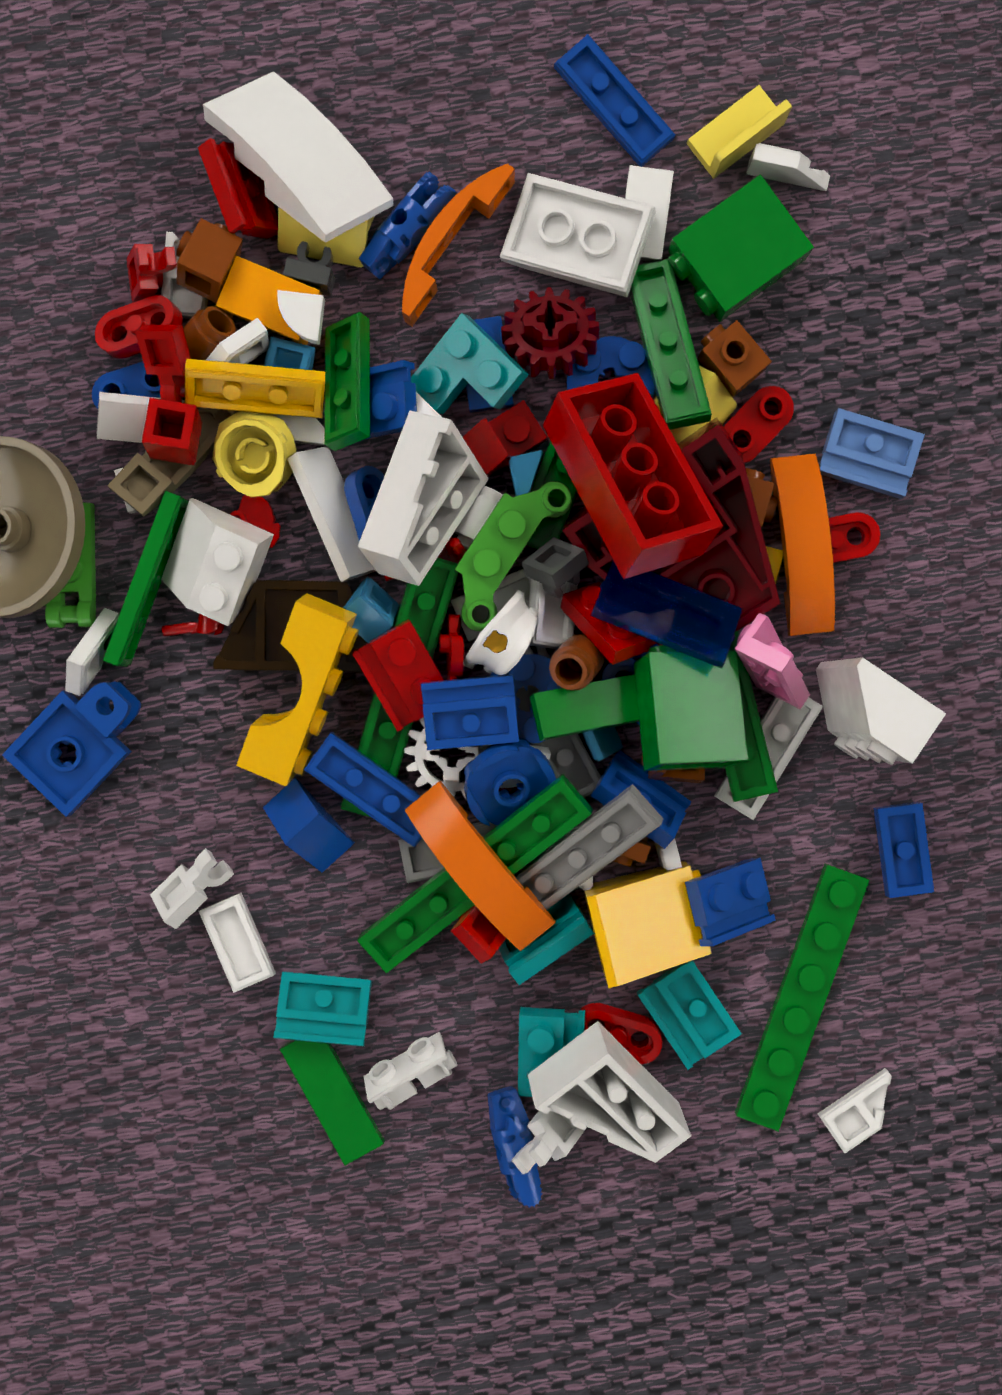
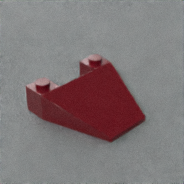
[562,417,781,646]

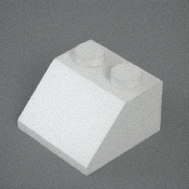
[161,498,274,626]

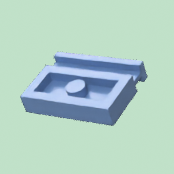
[819,408,925,499]

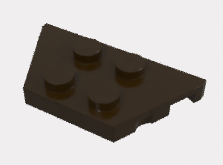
[213,580,367,672]

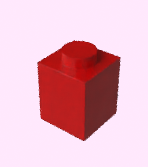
[142,398,202,466]

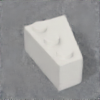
[358,410,489,586]
[528,1021,691,1163]

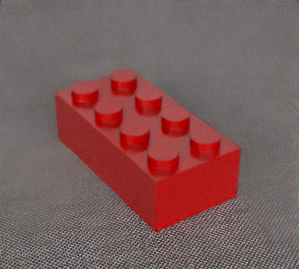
[543,373,723,579]

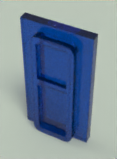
[591,560,742,669]

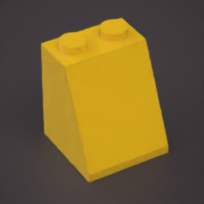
[584,861,712,988]

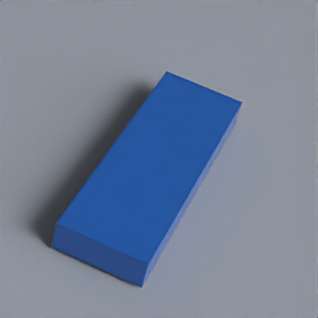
[554,34,675,167]
[304,732,422,848]

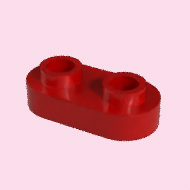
[95,295,183,359]
[723,386,794,464]
[829,512,881,563]
[580,1003,662,1064]

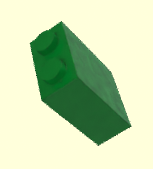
[668,174,814,322]
[634,644,748,771]

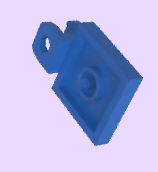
[2,681,141,817]

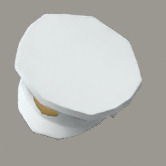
[465,590,538,676]

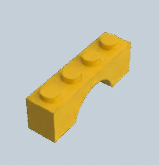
[236,593,359,786]

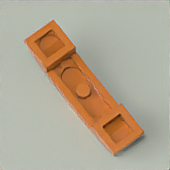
[402,163,515,327]
[770,453,835,636]
[405,781,556,951]

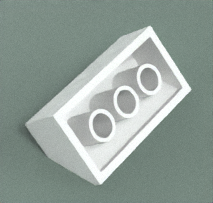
[816,657,946,765]

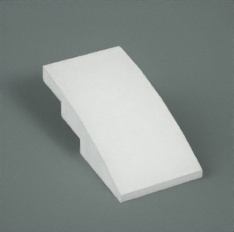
[203,71,393,243]

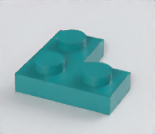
[411,313,529,414]

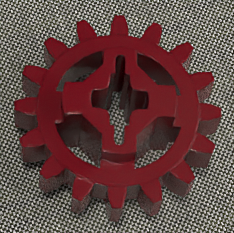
[501,287,599,379]

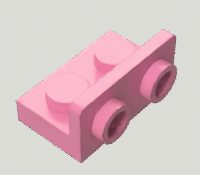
[735,613,810,709]

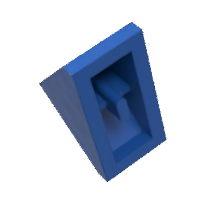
[263,778,355,872]

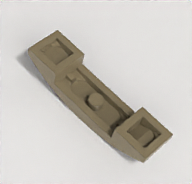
[107,407,239,517]

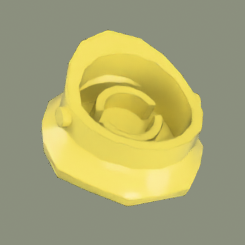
[212,411,297,498]

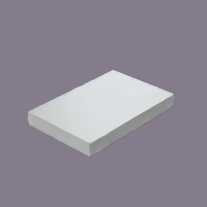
[500,173,656,297]

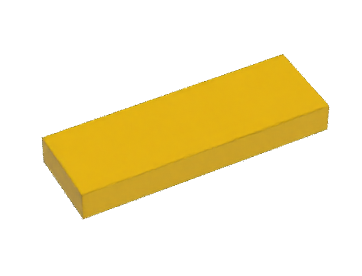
[185,359,326,418]

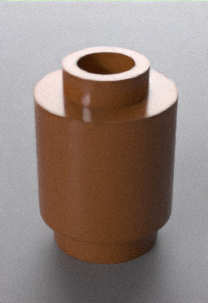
[183,306,236,360]
[549,634,604,691]

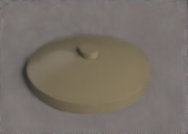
[0,436,85,618]

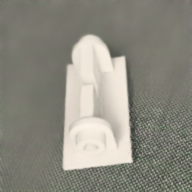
[363,1032,458,1110]

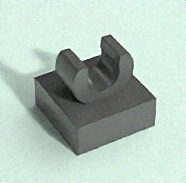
[283,241,336,296]
[522,537,589,599]

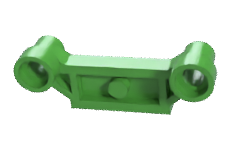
[454,481,572,631]

